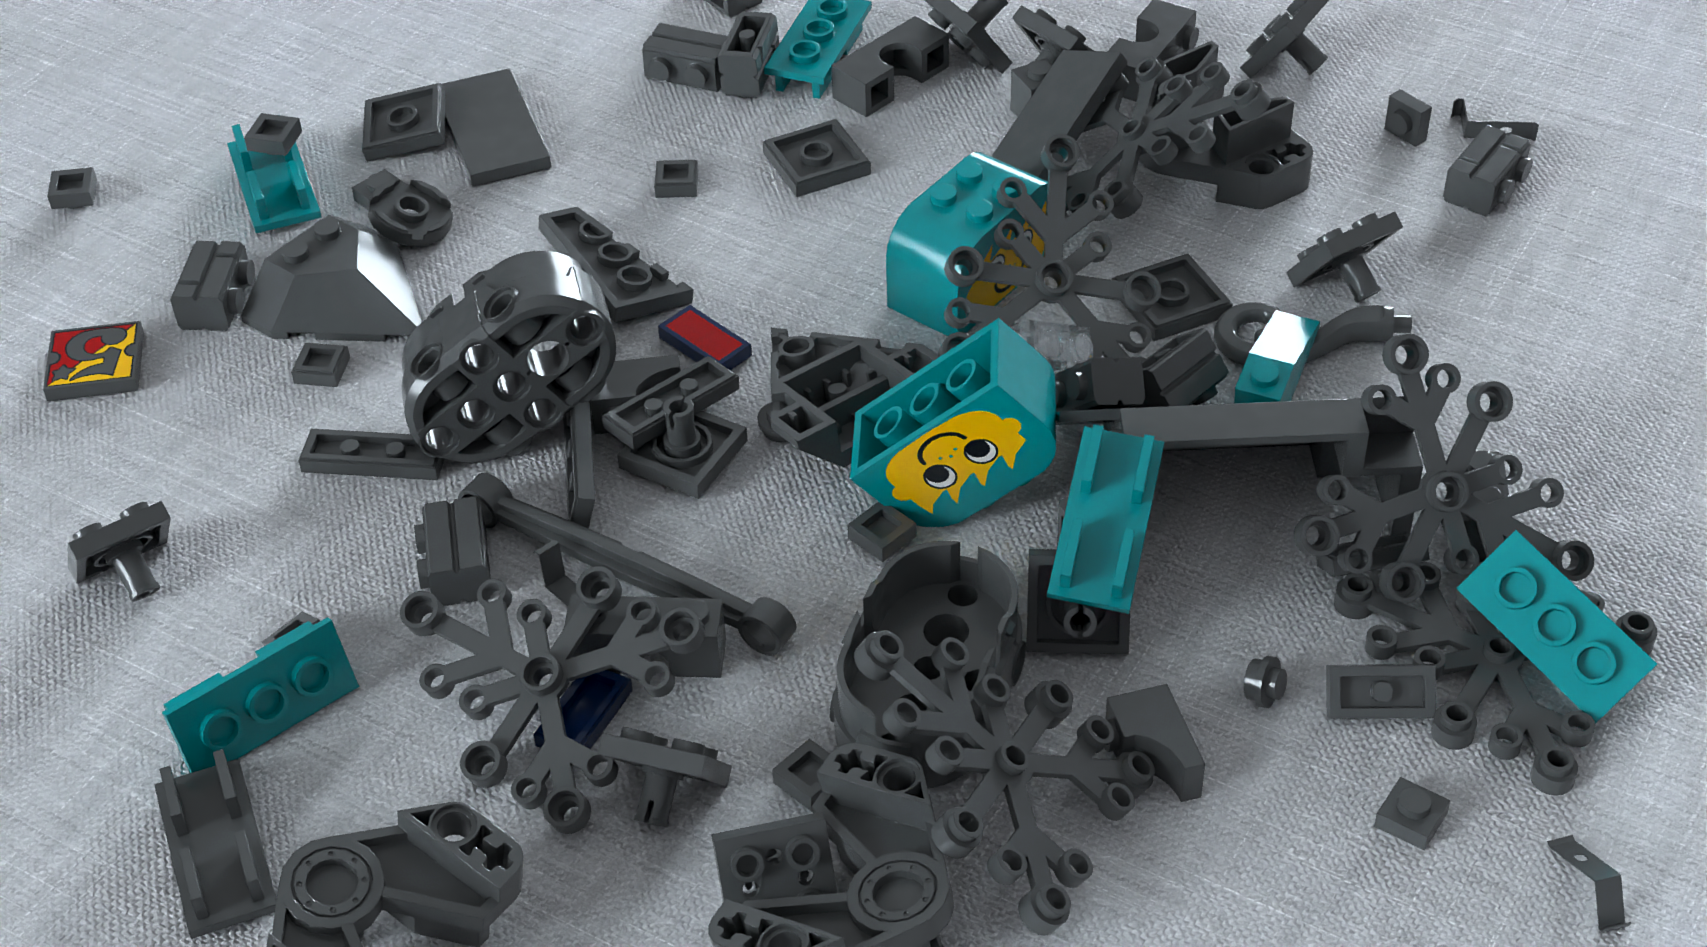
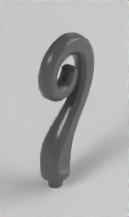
[1214,302,1412,366]

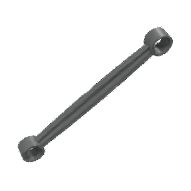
[458,473,797,656]

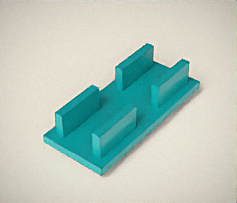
[764,0,872,99]
[227,124,322,234]
[1047,424,1165,614]
[1456,530,1658,724]
[162,617,359,773]

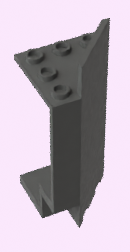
[1056,396,1423,535]

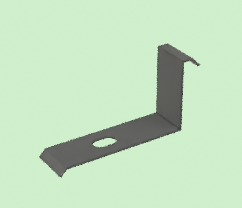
[1451,98,1539,141]
[532,539,577,606]
[1547,835,1631,933]

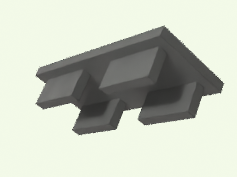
[154,749,277,939]

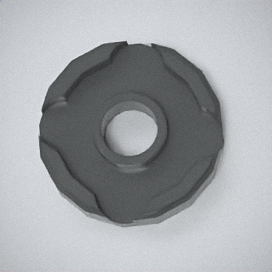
[368,179,453,246]

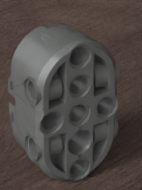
[401,251,616,463]
[829,541,1027,789]

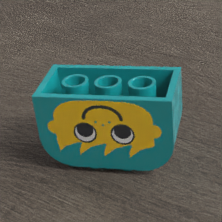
[886,152,1048,336]
[850,318,1056,527]

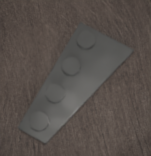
[538,207,694,322]

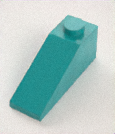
[1234,310,1320,404]

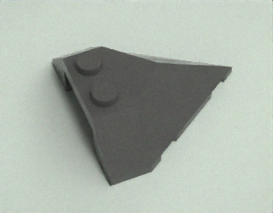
[241,215,422,342]
[771,327,940,467]

